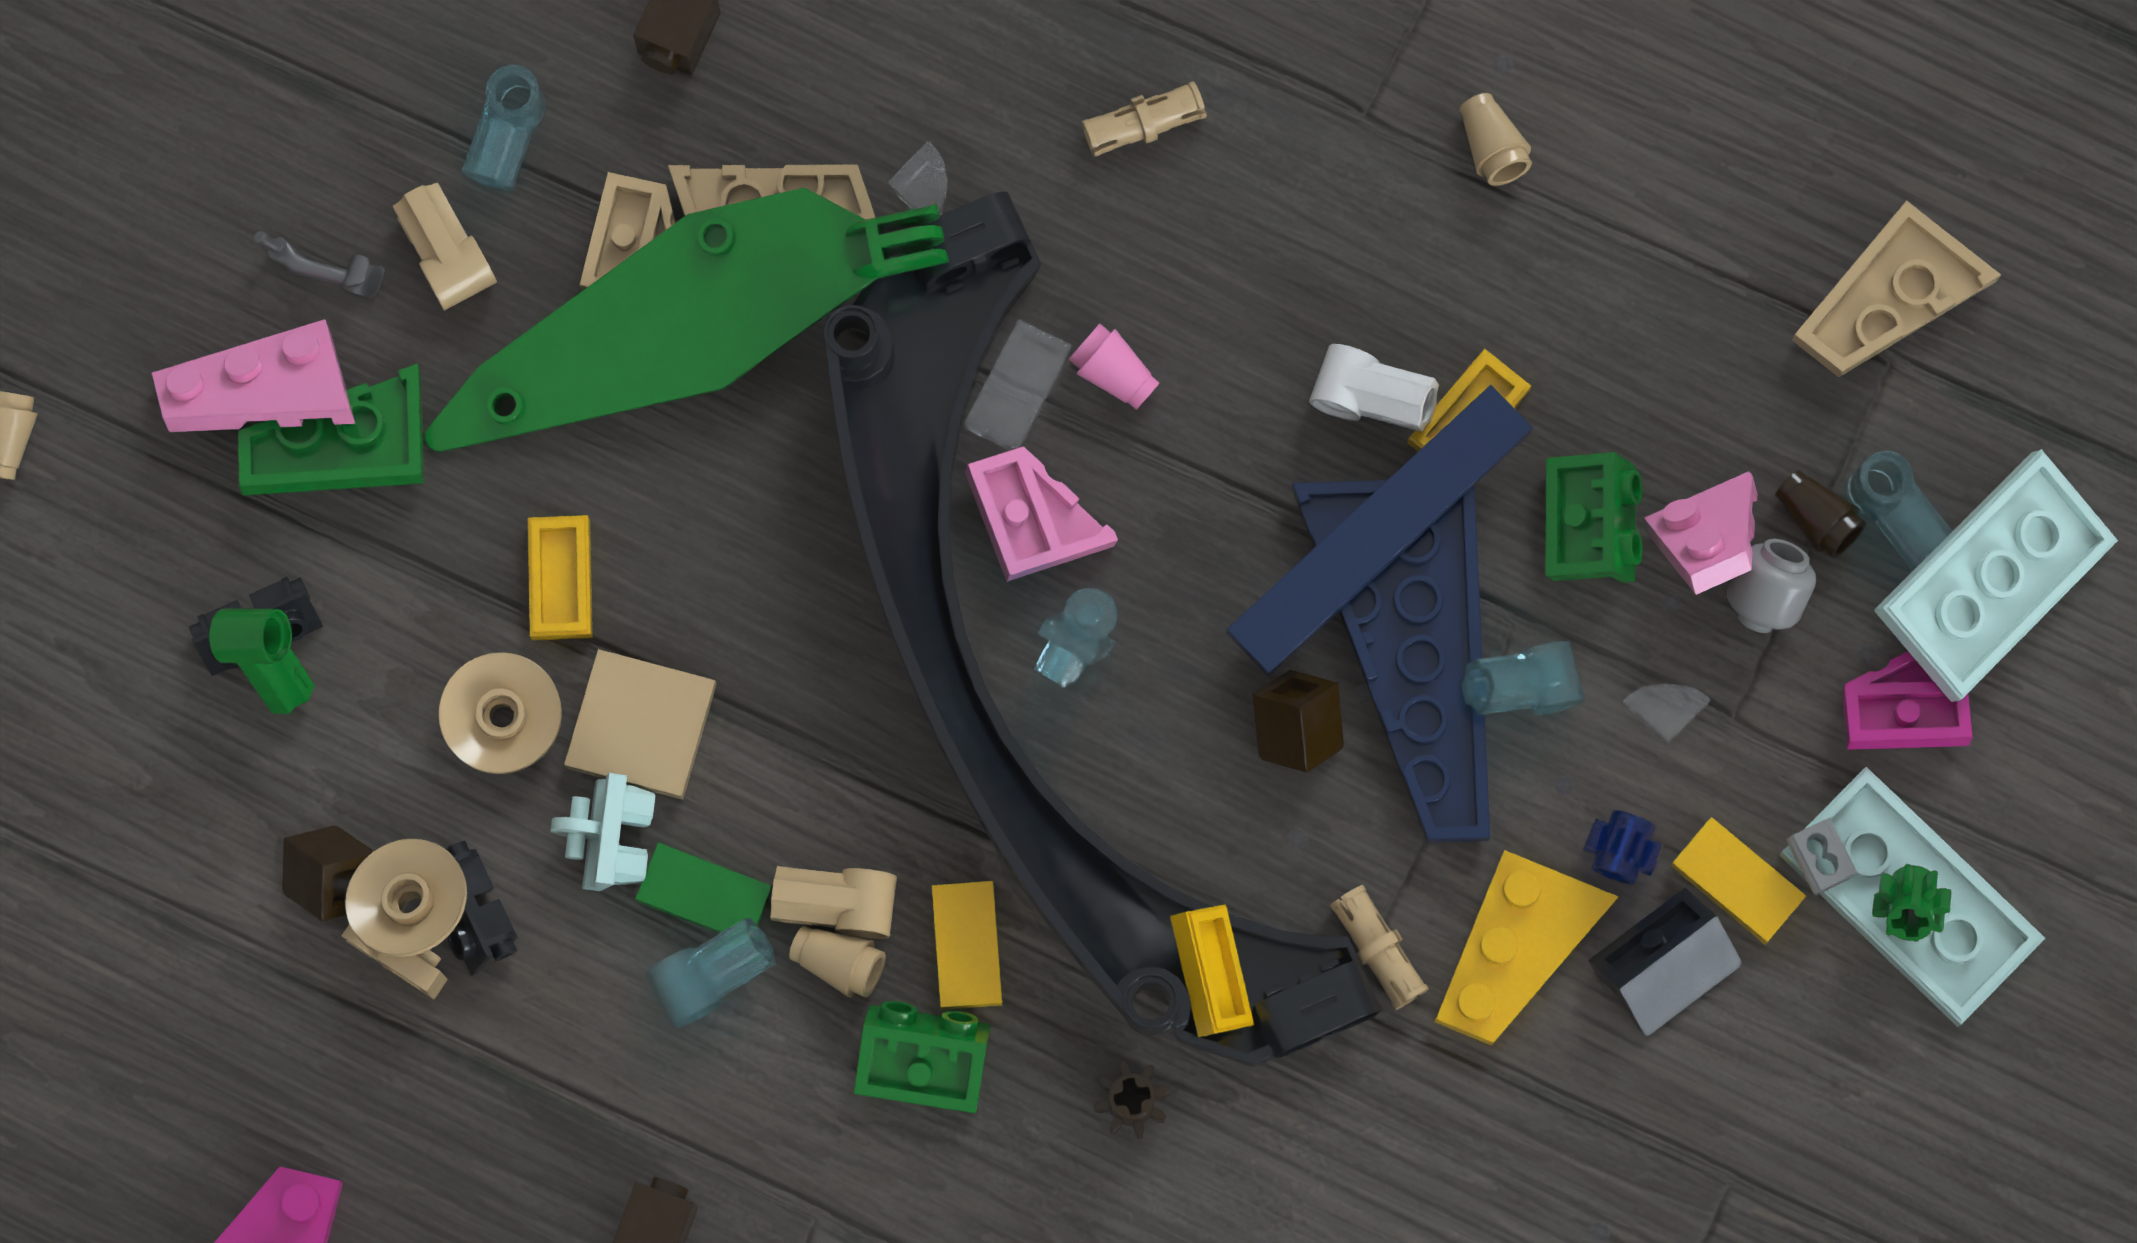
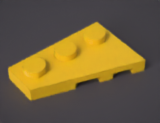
[1435,850,1619,1046]

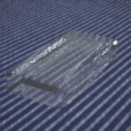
[964,319,1072,451]

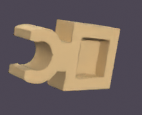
[342,925,448,1000]

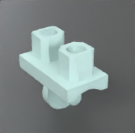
[550,773,655,892]

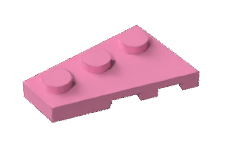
[152,319,355,432]

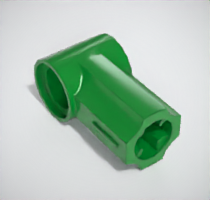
[209,608,315,714]

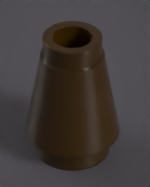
[1775,470,1866,558]

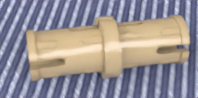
[1081,81,1207,157]
[1330,885,1429,1010]

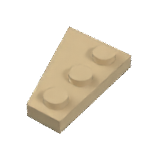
[668,165,875,219]
[1792,200,2001,377]

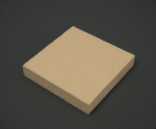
[564,649,717,800]

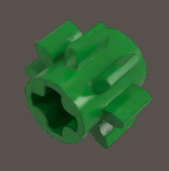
[1872,864,1952,942]

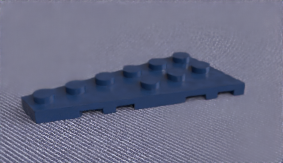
[1291,480,1490,843]

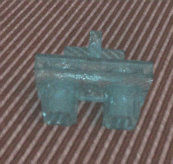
[1034,587,1118,687]

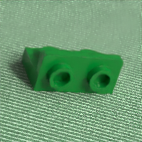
[1545,452,1643,583]
[854,1001,991,1114]

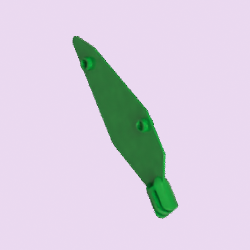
[425,188,949,452]

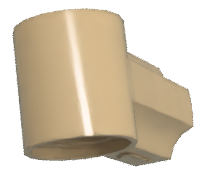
[393,182,497,311]
[770,866,897,939]

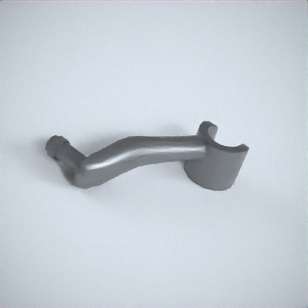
[254,231,385,299]

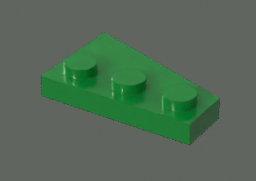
[238,363,424,496]

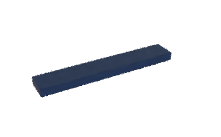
[1226,385,1533,677]

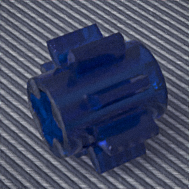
[1583,810,1664,885]

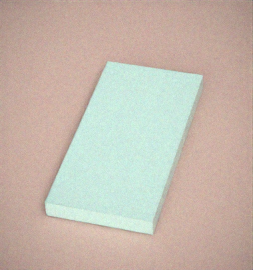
[1874,449,2118,702]
[1779,767,2045,1027]

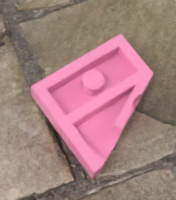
[964,446,1118,582]
[1644,471,1758,595]

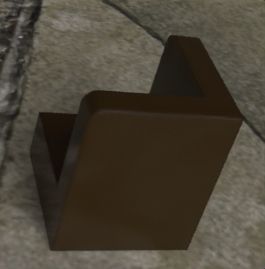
[1252,670,1344,773]
[282,826,374,921]

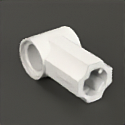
[1309,344,1439,432]

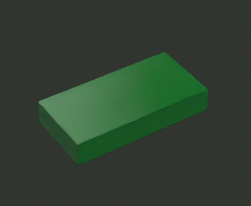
[635,842,773,946]

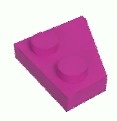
[1842,651,1973,750]
[214,1167,343,1243]

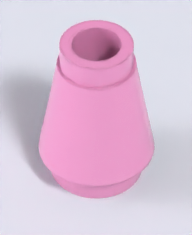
[1068,323,1159,410]

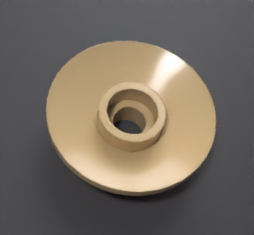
[439,653,562,774]
[345,839,467,957]

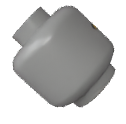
[1727,539,1816,633]

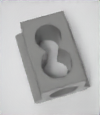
[1786,818,1858,896]

